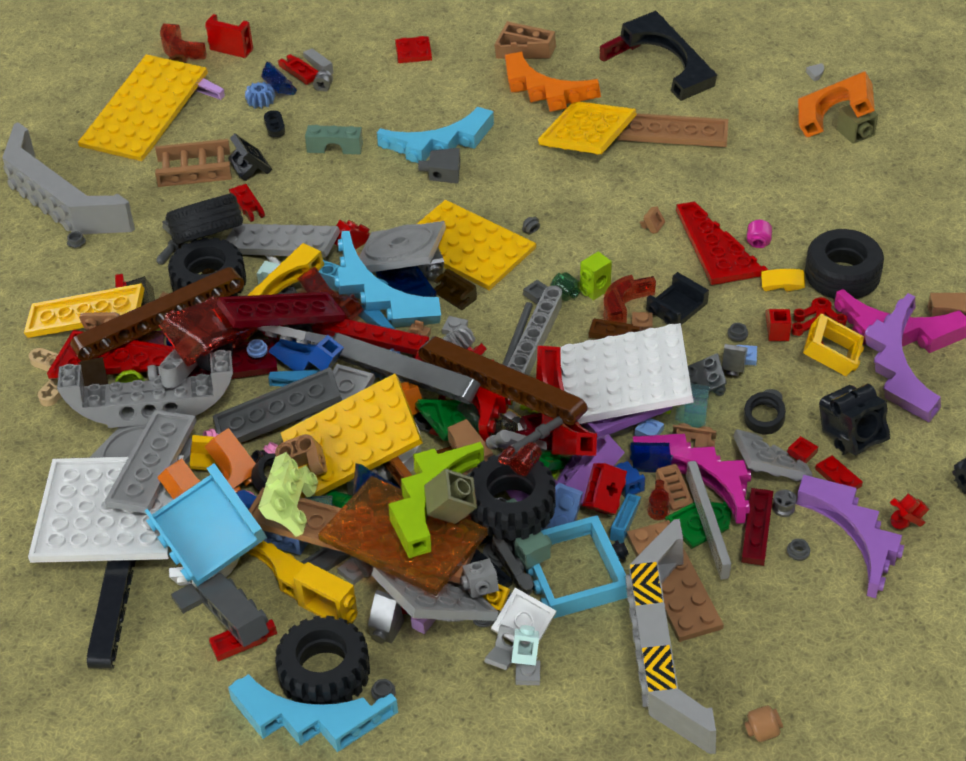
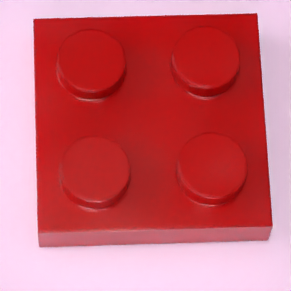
[395,36,432,63]

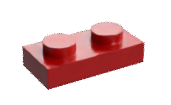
[815,455,863,489]

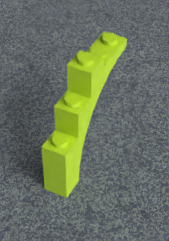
[389,442,484,558]

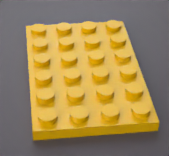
[417,200,536,291]
[280,373,423,500]

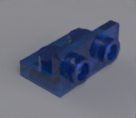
[261,62,297,95]

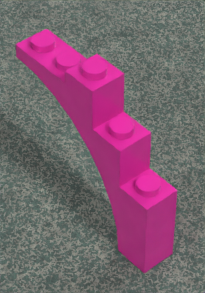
[834,289,966,353]
[632,434,751,524]

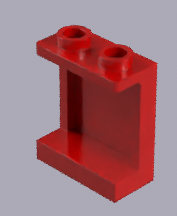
[205,14,253,58]

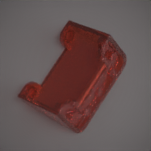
[159,296,259,367]

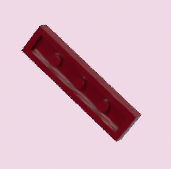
[741,488,774,566]

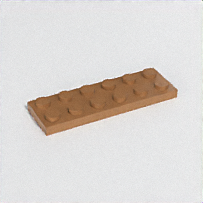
[617,113,728,147]
[627,520,724,642]

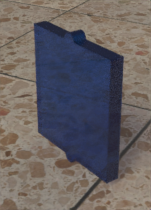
[630,442,673,472]

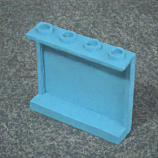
[144,463,267,586]

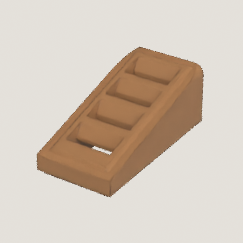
[656,464,693,511]

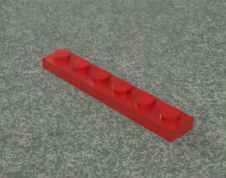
[311,319,429,355]

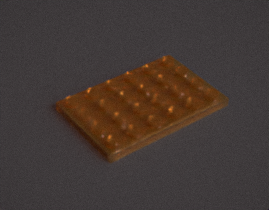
[318,476,488,596]

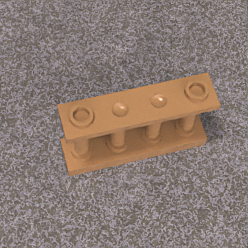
[155,139,232,187]

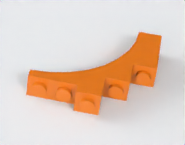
[505,51,601,112]

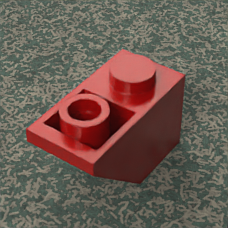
[334,220,371,249]
[765,309,792,341]

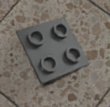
[688,353,727,398]

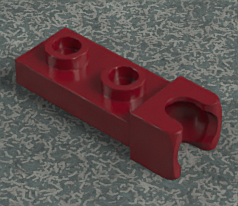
[599,36,641,62]

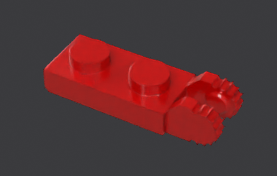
[278,54,318,85]
[229,184,265,222]

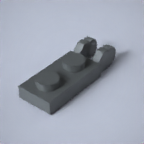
[492,536,534,595]

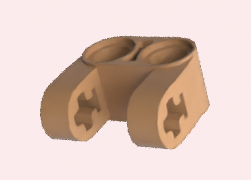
[275,434,327,476]

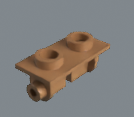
[673,423,716,448]

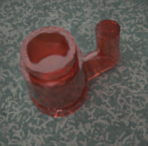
[498,442,542,476]
[647,479,670,521]

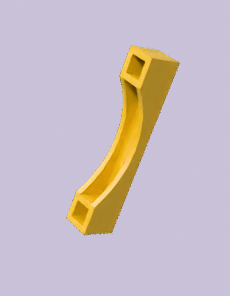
[224,243,324,340]
[246,541,306,600]

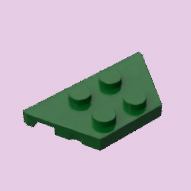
[415,399,480,441]

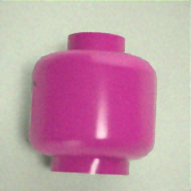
[746,219,772,248]

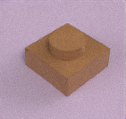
[632,312,653,329]

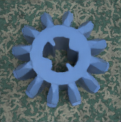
[245,82,275,109]

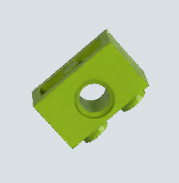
[580,251,612,301]

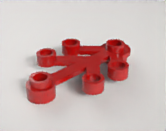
[791,297,847,344]

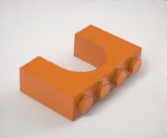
[798,71,875,137]
[157,428,256,499]

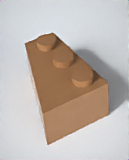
[495,21,556,59]

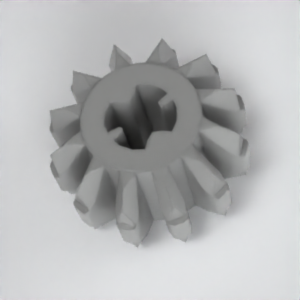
[442,324,476,349]

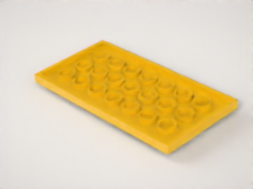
[78,54,208,161]

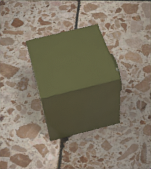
[836,105,878,144]
[424,469,477,524]

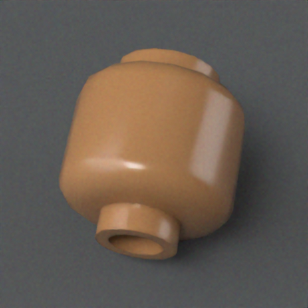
[744,705,783,742]

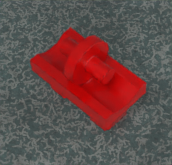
[889,493,930,530]

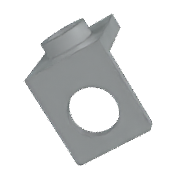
[484,624,515,670]

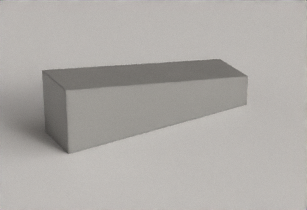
[303,49,333,74]

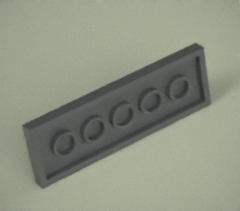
[213,367,342,443]

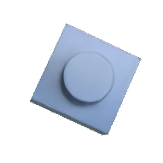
[736,345,757,365]
[635,418,664,436]

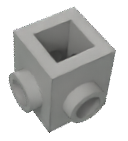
[460,558,499,598]

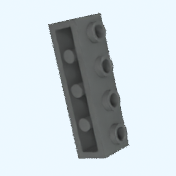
[196,573,269,647]

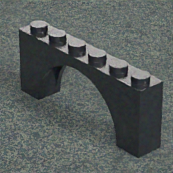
[620,11,717,101]

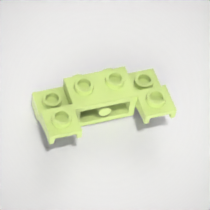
[258,452,318,537]

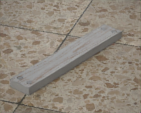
[686,461,731,580]

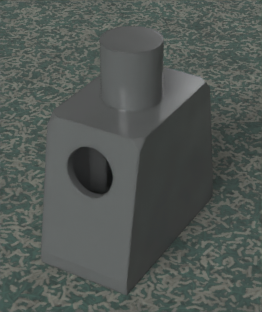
[418,148,460,184]

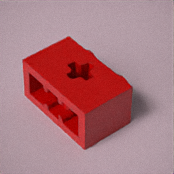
[582,463,627,514]

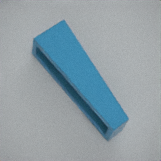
[358,304,395,329]
[268,370,321,387]
[610,493,641,543]

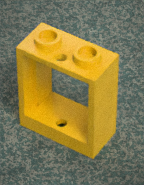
[803,314,864,376]
[294,562,358,623]

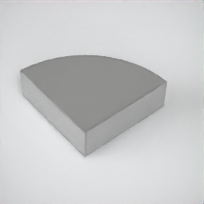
[806,63,824,81]

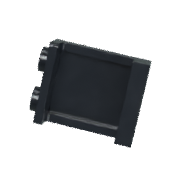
[646,272,709,325]

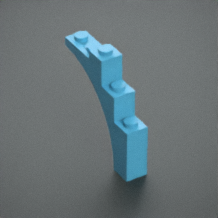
[377,107,494,163]
[334,231,441,327]

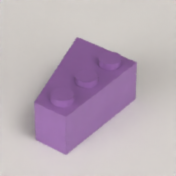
[557,434,625,506]

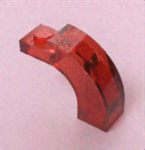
[160,23,207,61]
[297,266,364,320]
[603,275,656,323]

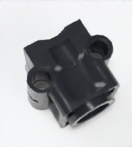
[819,384,890,456]

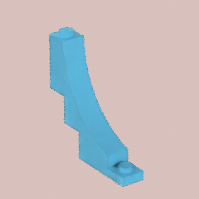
[228,674,398,752]

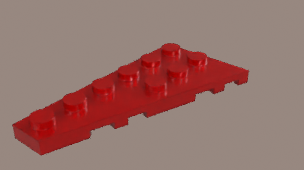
[676,201,768,285]
[47,330,175,379]

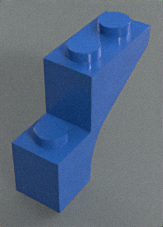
[269,335,344,371]

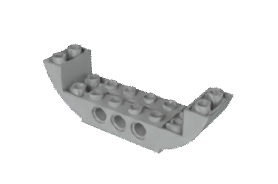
[57,350,233,428]

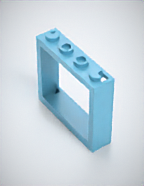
[525,515,627,619]

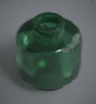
[550,272,581,301]

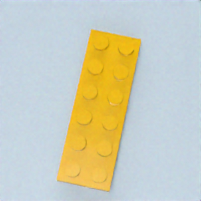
[24,283,145,338]

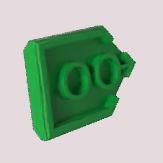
[665,499,732,549]

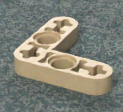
[29,348,62,406]

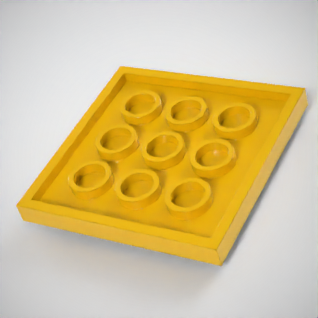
[538,102,637,154]

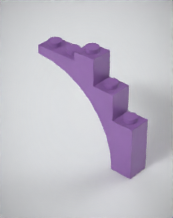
[864,293,941,422]
[796,475,904,598]

